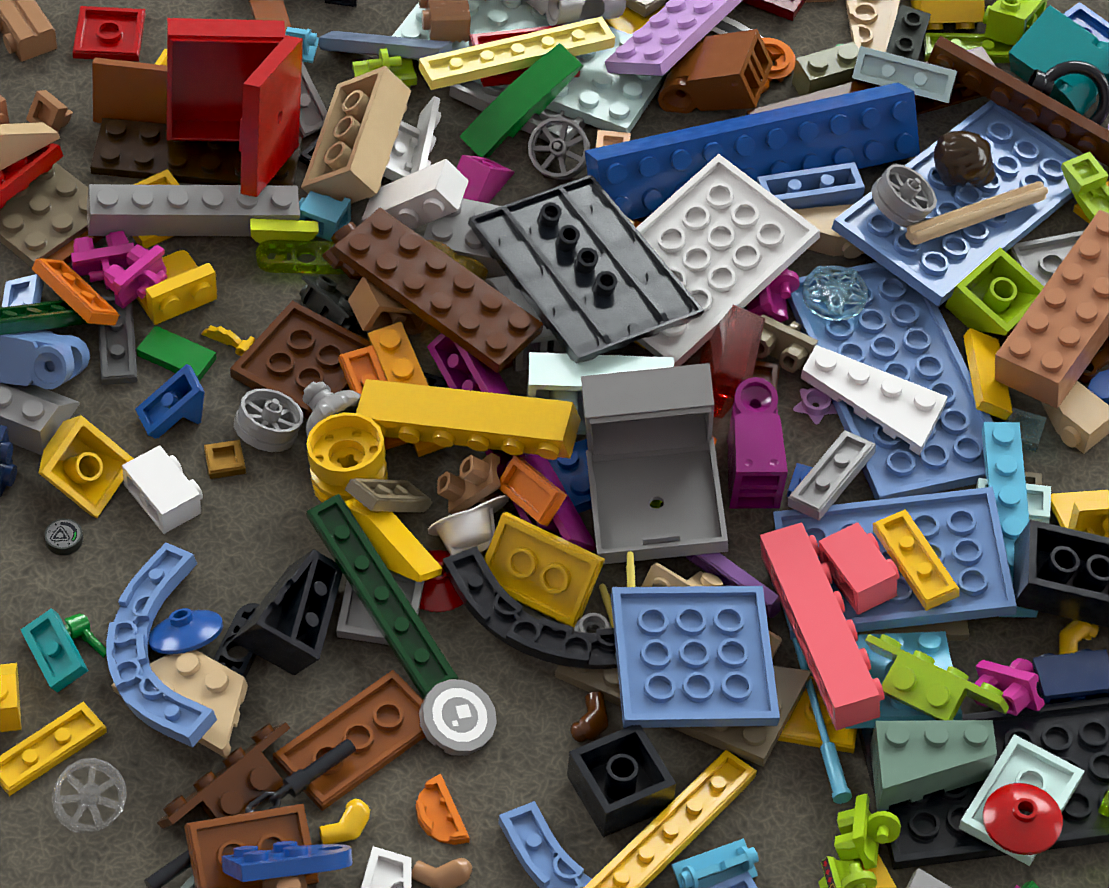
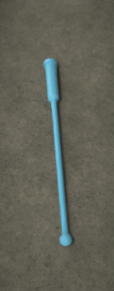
[772,583,852,804]

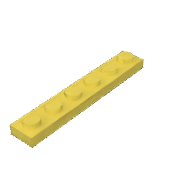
[419,16,615,90]

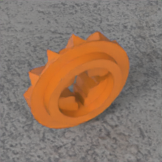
[762,38,796,82]

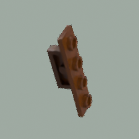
[157,722,290,829]

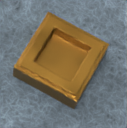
[204,440,246,479]

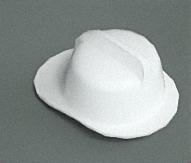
[428,495,509,555]

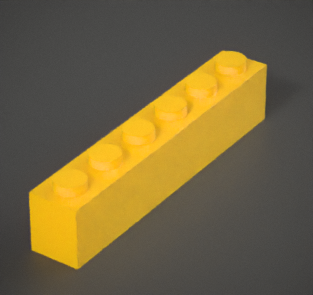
[356,379,581,460]

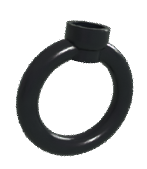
[1027,61,1109,126]

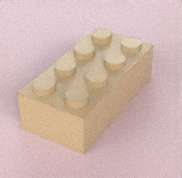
[301,66,411,203]

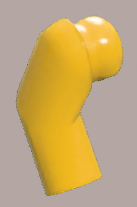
[1059,620,1099,655]

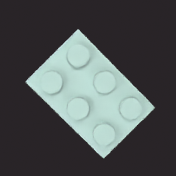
[959,734,1084,866]

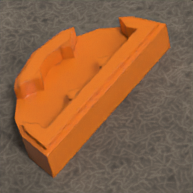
[416,774,470,845]

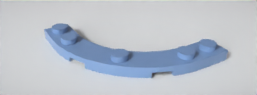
[106,542,217,748]
[499,801,758,888]

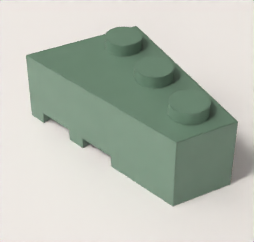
[870,720,997,811]

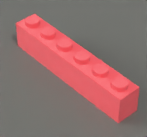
[760,522,885,730]

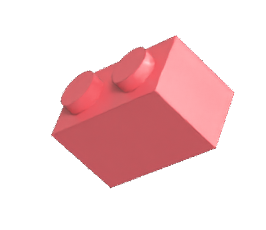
[819,522,900,615]

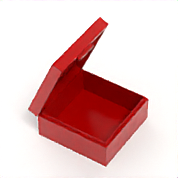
[166,18,303,197]

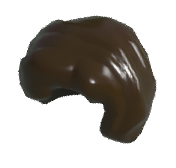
[934,131,996,188]

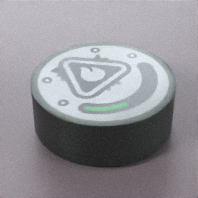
[45,518,83,555]

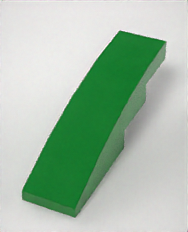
[459,43,584,158]

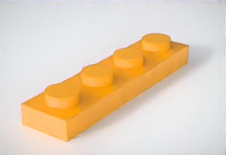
[368,321,446,457]

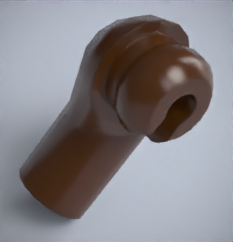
[570,692,608,742]

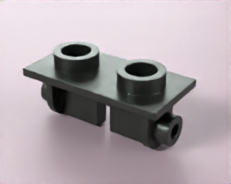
[886,4,931,60]
[299,274,357,333]

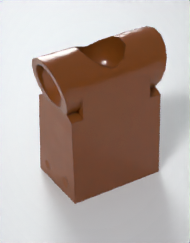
[658,29,773,114]

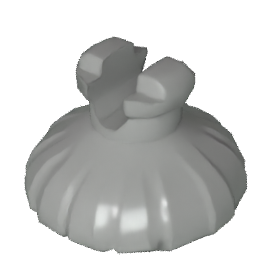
[303,382,361,437]

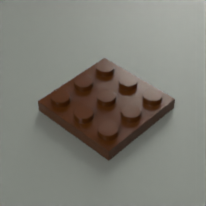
[230,300,371,419]

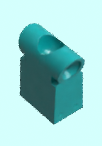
[1009,5,1109,115]

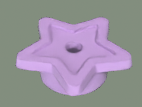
[793,388,837,424]

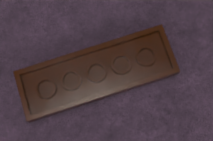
[333,207,544,374]

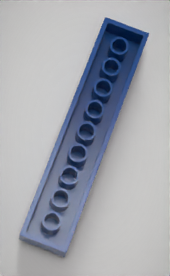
[585,82,920,220]

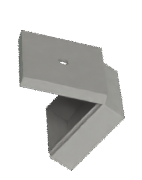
[581,363,728,564]

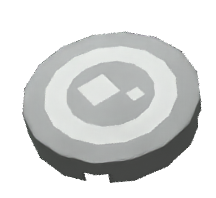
[419,679,497,756]

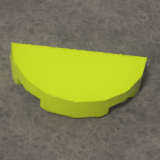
[250,218,319,247]

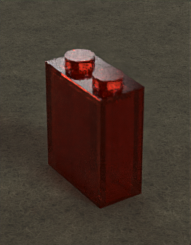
[699,304,765,418]

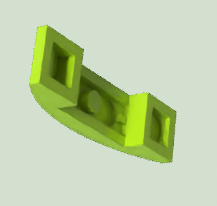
[1061,152,1109,222]

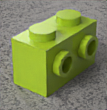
[983,0,1047,46]

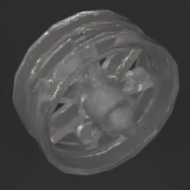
[52,758,127,834]

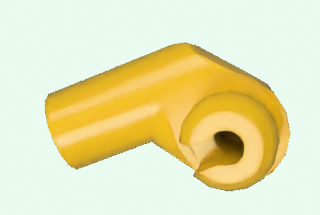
[319,799,370,844]

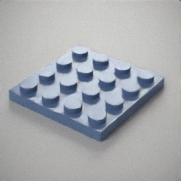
[611,586,780,728]

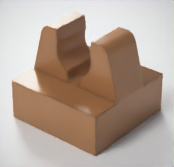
[26,90,73,133]

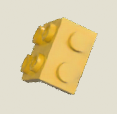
[137,250,217,325]

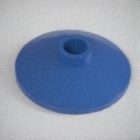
[148,608,223,654]

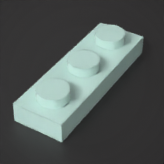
[852,46,957,103]

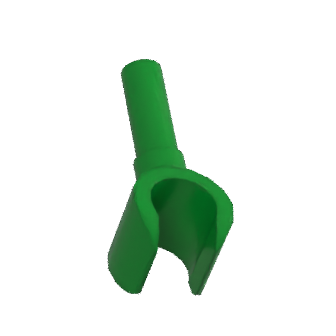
[65,614,106,658]

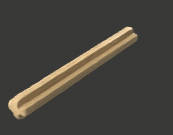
[905,181,1048,245]

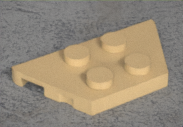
[111,650,248,758]

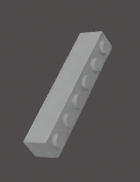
[87,184,300,236]

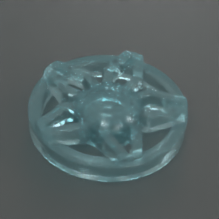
[802,265,868,321]

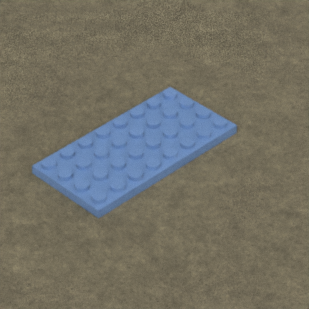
[831,100,1078,307]
[787,262,993,500]

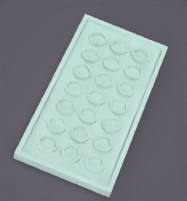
[392,0,671,133]

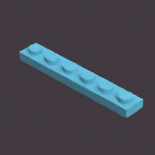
[982,422,1038,617]

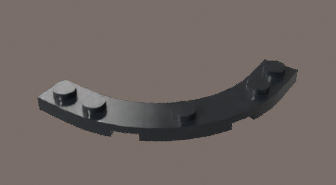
[443,546,617,669]

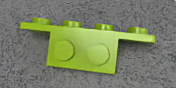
[865,634,1009,720]

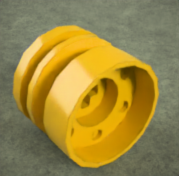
[306,412,388,502]

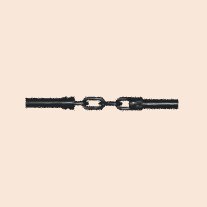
[144,739,356,888]

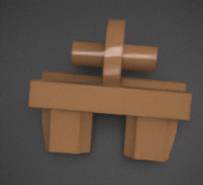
[437,453,501,514]

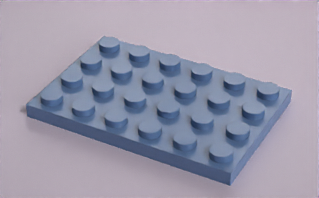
[773,487,1017,640]

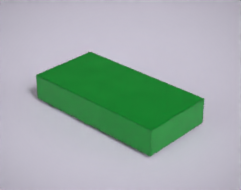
[137,325,217,381]

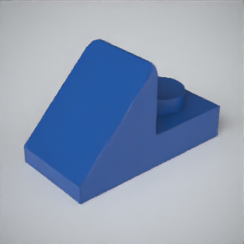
[135,364,205,439]

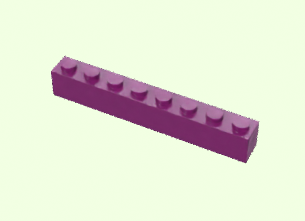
[427,333,596,552]

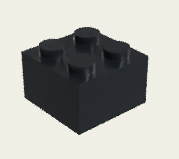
[567,725,676,838]

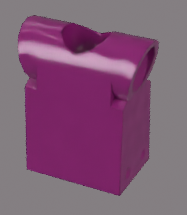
[727,377,788,509]

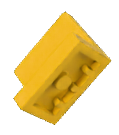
[1051,490,1109,538]

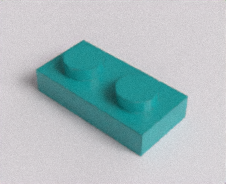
[21,608,89,693]

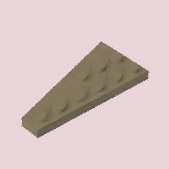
[555,665,811,767]

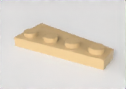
[846,0,900,52]

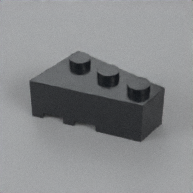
[231,549,343,675]

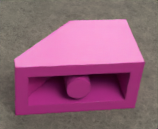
[456,155,515,203]

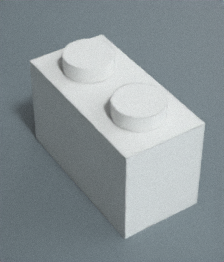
[122,445,203,534]

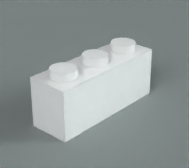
[362,159,469,230]

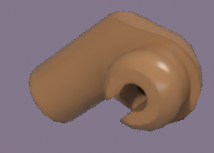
[411,858,472,888]

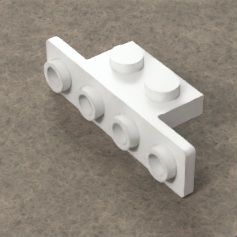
[383,96,441,181]

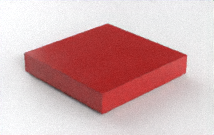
[73,6,146,61]

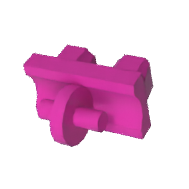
[71,231,134,290]
[104,244,167,309]
[747,267,800,323]
[974,658,1045,716]

